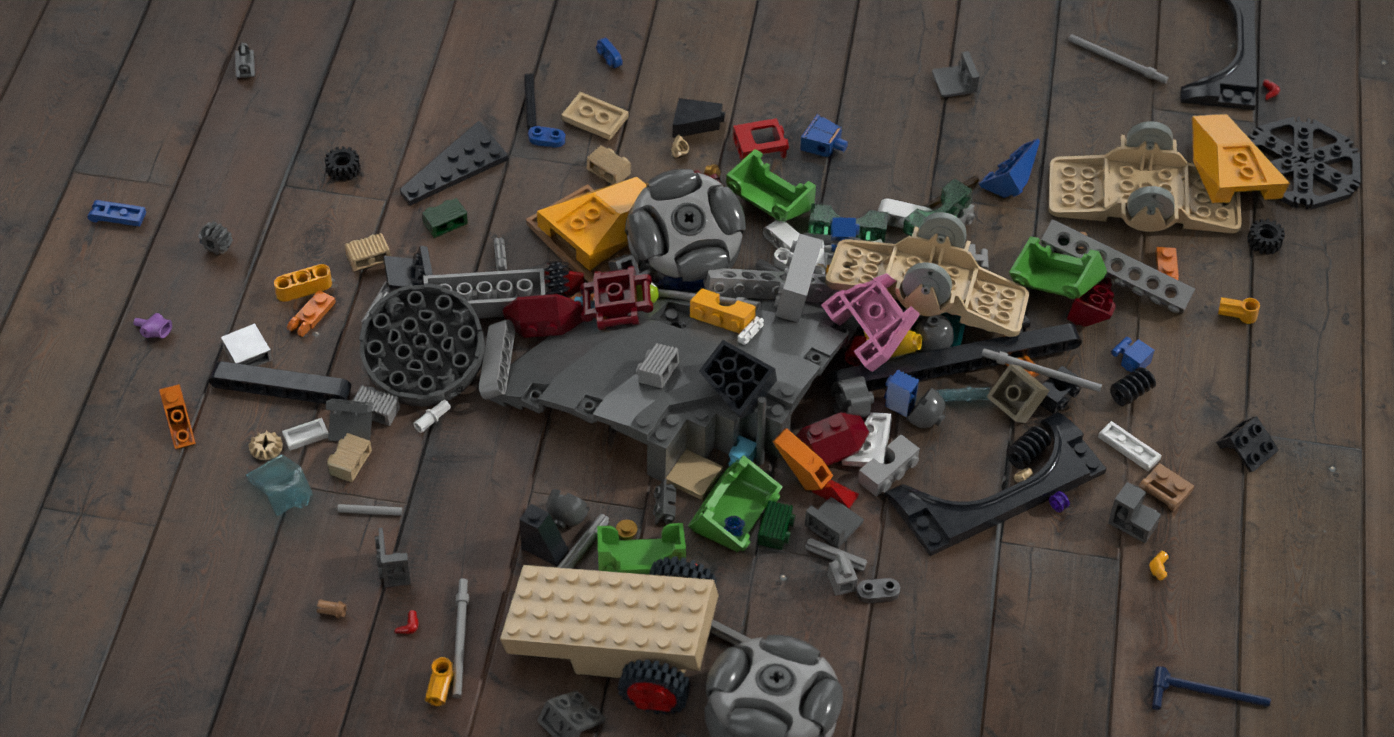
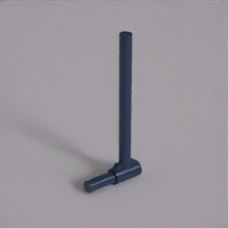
[1152,666,1271,710]

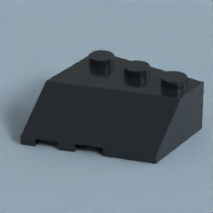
[699,340,777,418]

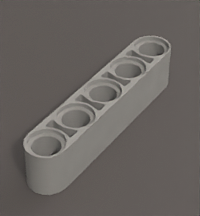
[479,319,515,400]

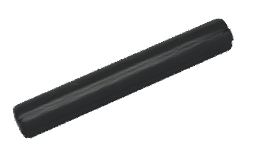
[524,73,537,130]

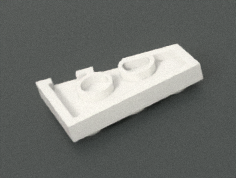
[842,413,892,467]

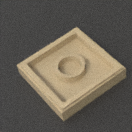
[666,449,723,500]

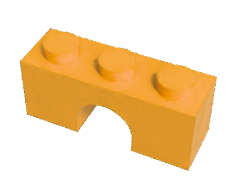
[690,289,756,334]

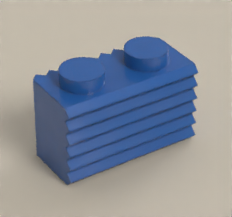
[884,370,919,417]

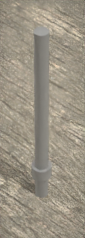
[1068,34,1169,84]
[658,289,761,309]
[982,348,1102,392]
[452,578,469,698]

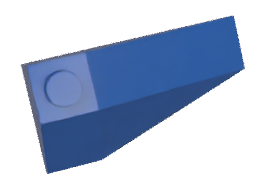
[979,139,1040,197]

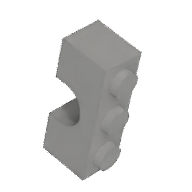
[858,435,920,497]

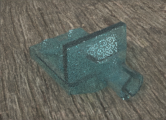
[246,454,313,516]

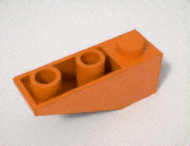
[159,384,196,449]
[772,428,833,490]

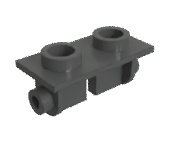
[235,42,255,78]
[653,479,676,525]

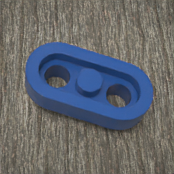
[596,38,623,68]
[528,126,565,148]

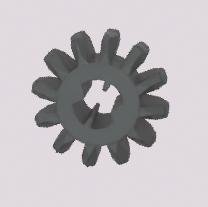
[198,221,233,255]

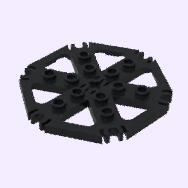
[1248,116,1361,210]

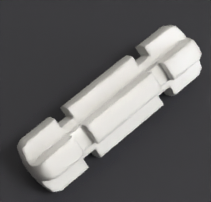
[737,316,764,345]

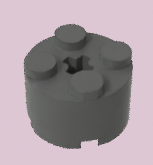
[831,376,874,418]

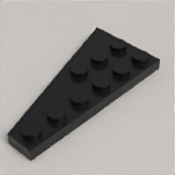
[400,121,509,206]

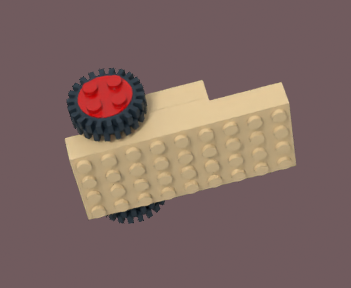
[500,557,718,715]

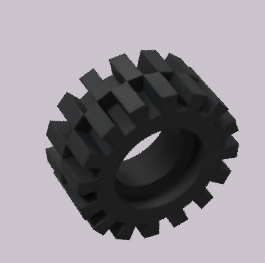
[325,146,360,182]
[1247,218,1285,255]

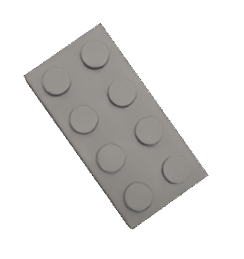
[774,233,823,323]

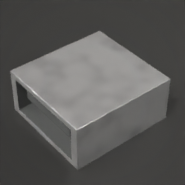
[221,323,272,366]

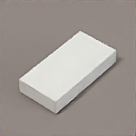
[282,418,329,451]

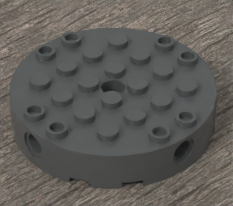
[359,283,485,407]

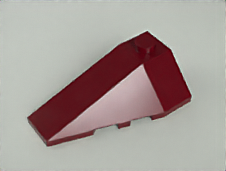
[1067,277,1116,327]

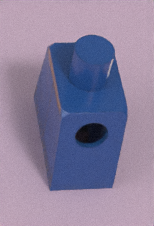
[800,114,848,157]

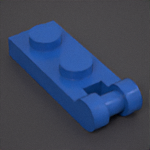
[87,200,146,227]

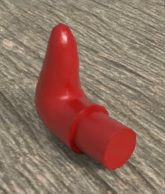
[1262,79,1280,100]
[394,610,418,634]

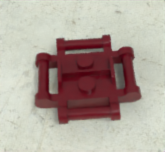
[580,266,654,330]

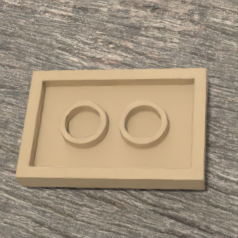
[561,92,629,140]

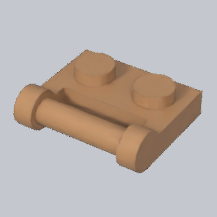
[1138,463,1194,512]

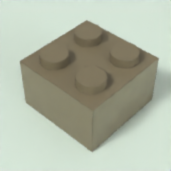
[986,364,1050,423]

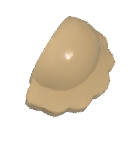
[671,135,689,158]
[1014,468,1034,483]

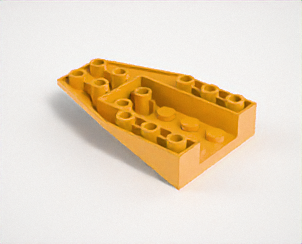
[1192,114,1290,203]
[537,177,646,271]

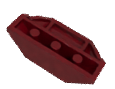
[503,294,583,338]
[796,412,870,466]

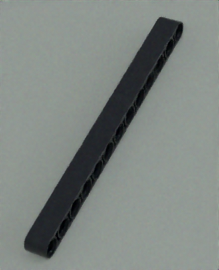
[827,323,1082,397]

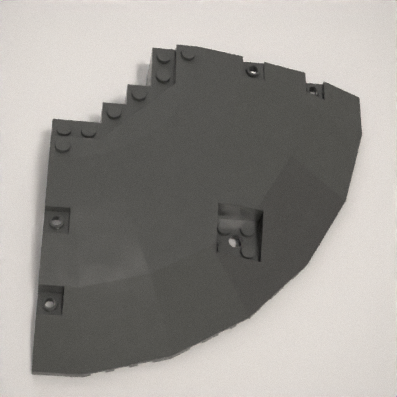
[489,285,864,481]

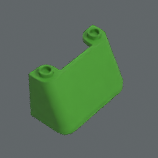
[726,149,816,222]
[1009,236,1107,299]
[688,455,783,552]
[597,523,686,575]

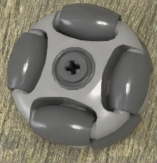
[625,169,746,290]
[704,635,843,737]

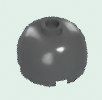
[914,315,954,352]
[906,387,945,429]
[546,489,590,529]

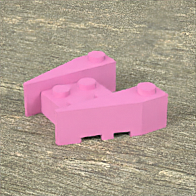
[821,273,920,372]

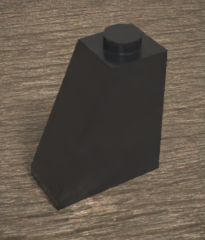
[672,98,726,138]
[519,504,569,567]

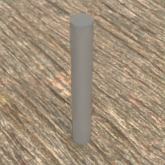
[338,504,403,516]

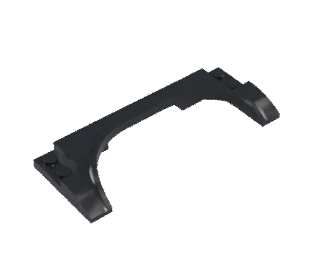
[1180,0,1257,110]
[885,412,1106,556]

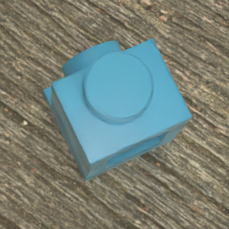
[729,435,756,466]

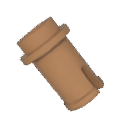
[317,599,347,618]

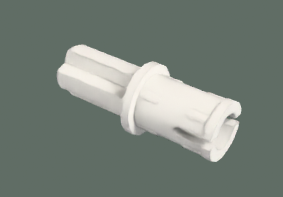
[413,400,451,433]

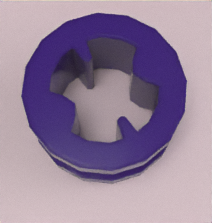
[1049,491,1070,513]

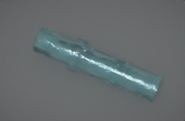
[935,386,990,402]

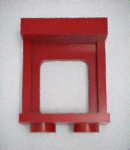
[733,118,789,161]

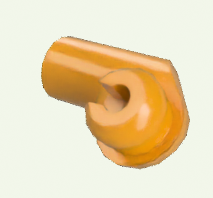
[1149,551,1169,580]

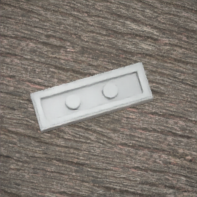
[1098,421,1162,472]

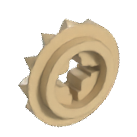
[249,430,283,460]

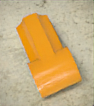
[1218,297,1260,324]
[425,657,453,706]

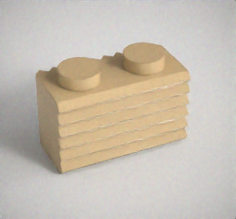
[587,145,631,185]
[345,233,390,272]
[327,433,372,483]

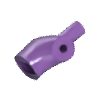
[134,313,172,338]

